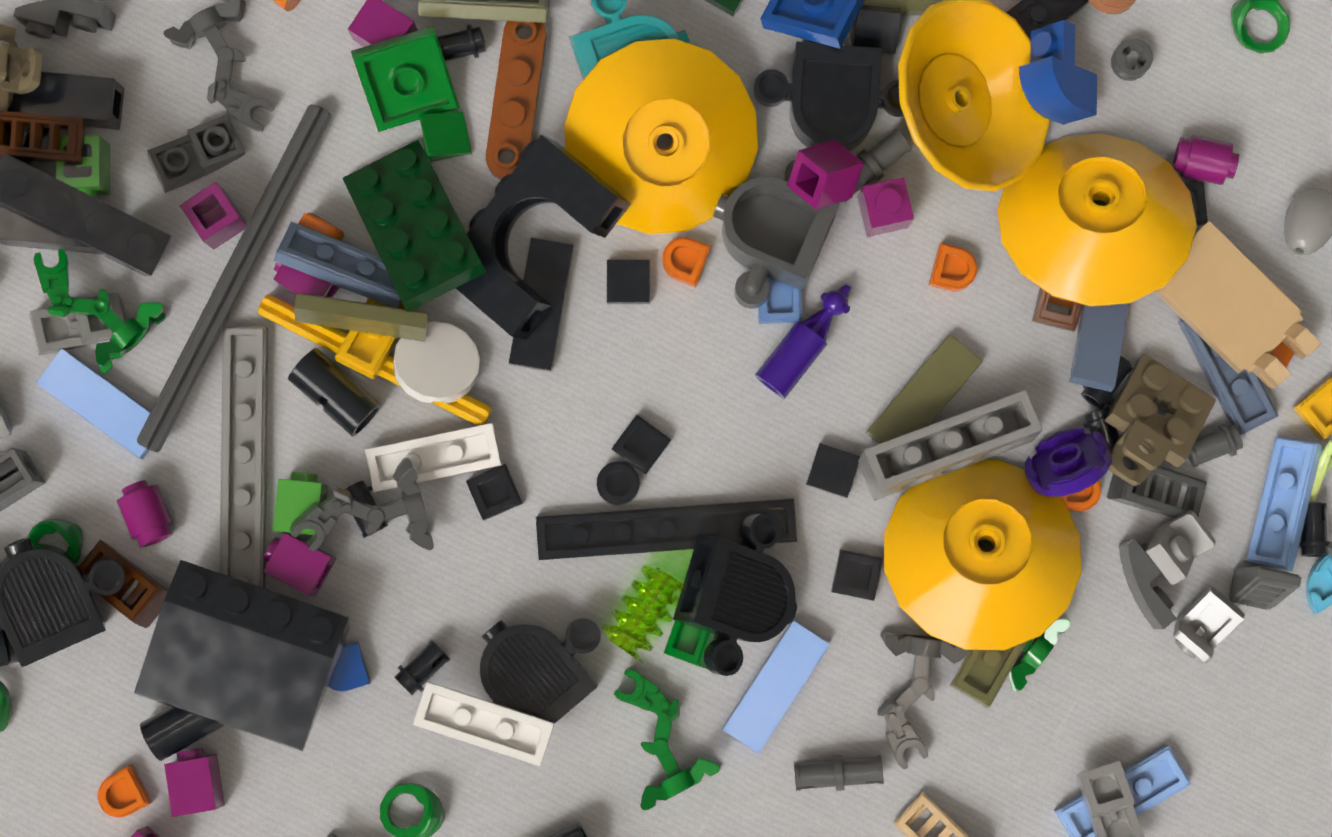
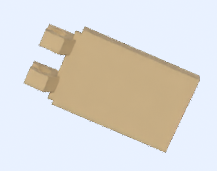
[1155,221,1322,389]

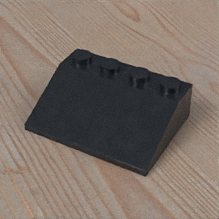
[134,560,350,752]

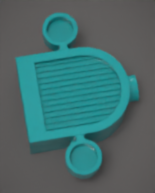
[568,0,690,141]

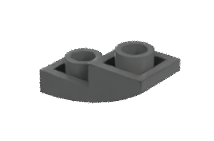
[13,0,116,39]
[147,115,245,193]
[1119,539,1177,629]

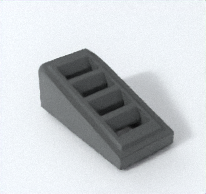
[1107,458,1207,518]
[1229,566,1302,610]

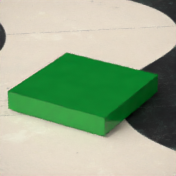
[351,26,460,132]

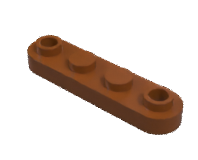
[486,21,547,180]

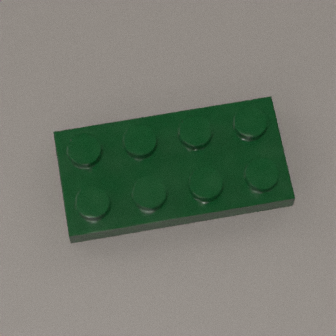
[342,140,486,312]

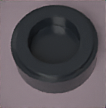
[597,462,640,505]

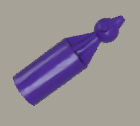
[755,284,851,399]

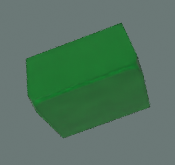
[419,112,472,162]
[664,621,714,669]

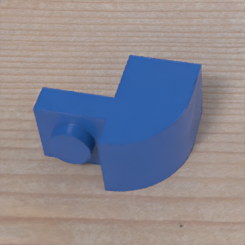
[1019,20,1097,125]

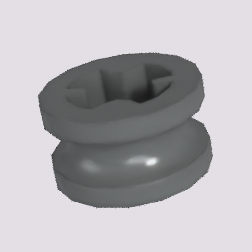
[1111,39,1153,81]

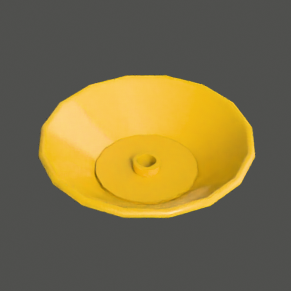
[898,0,1051,192]
[564,38,758,235]
[997,133,1197,307]
[884,459,1082,650]

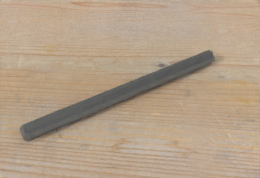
[137,104,331,452]

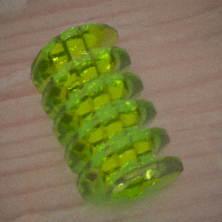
[601,566,683,663]

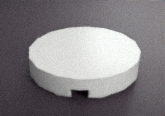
[393,321,480,404]

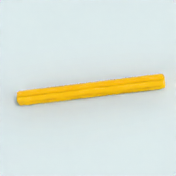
[258,294,492,426]

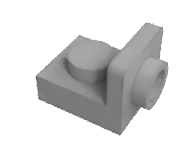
[1146,510,1216,585]

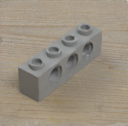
[858,390,1043,501]

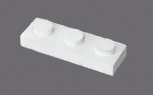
[365,423,502,492]
[413,682,555,766]

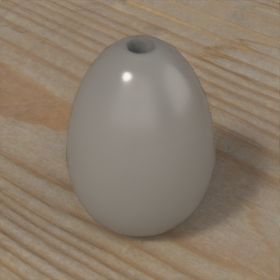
[1284,188,1332,255]

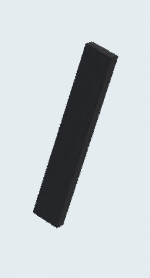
[536,498,797,560]

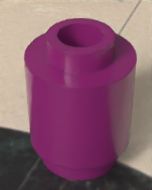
[1172,135,1240,185]
[116,480,173,548]

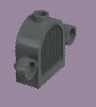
[713,160,839,309]

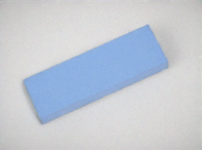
[36,349,151,459]
[1246,436,1322,572]
[722,620,830,754]
[1054,745,1191,837]

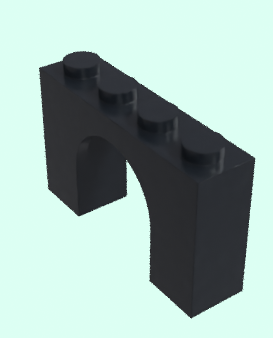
[0,72,125,255]
[456,135,631,340]
[0,153,171,276]

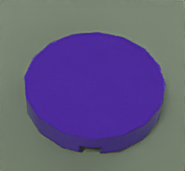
[1025,428,1112,496]

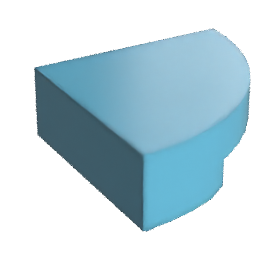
[1306,554,1332,614]

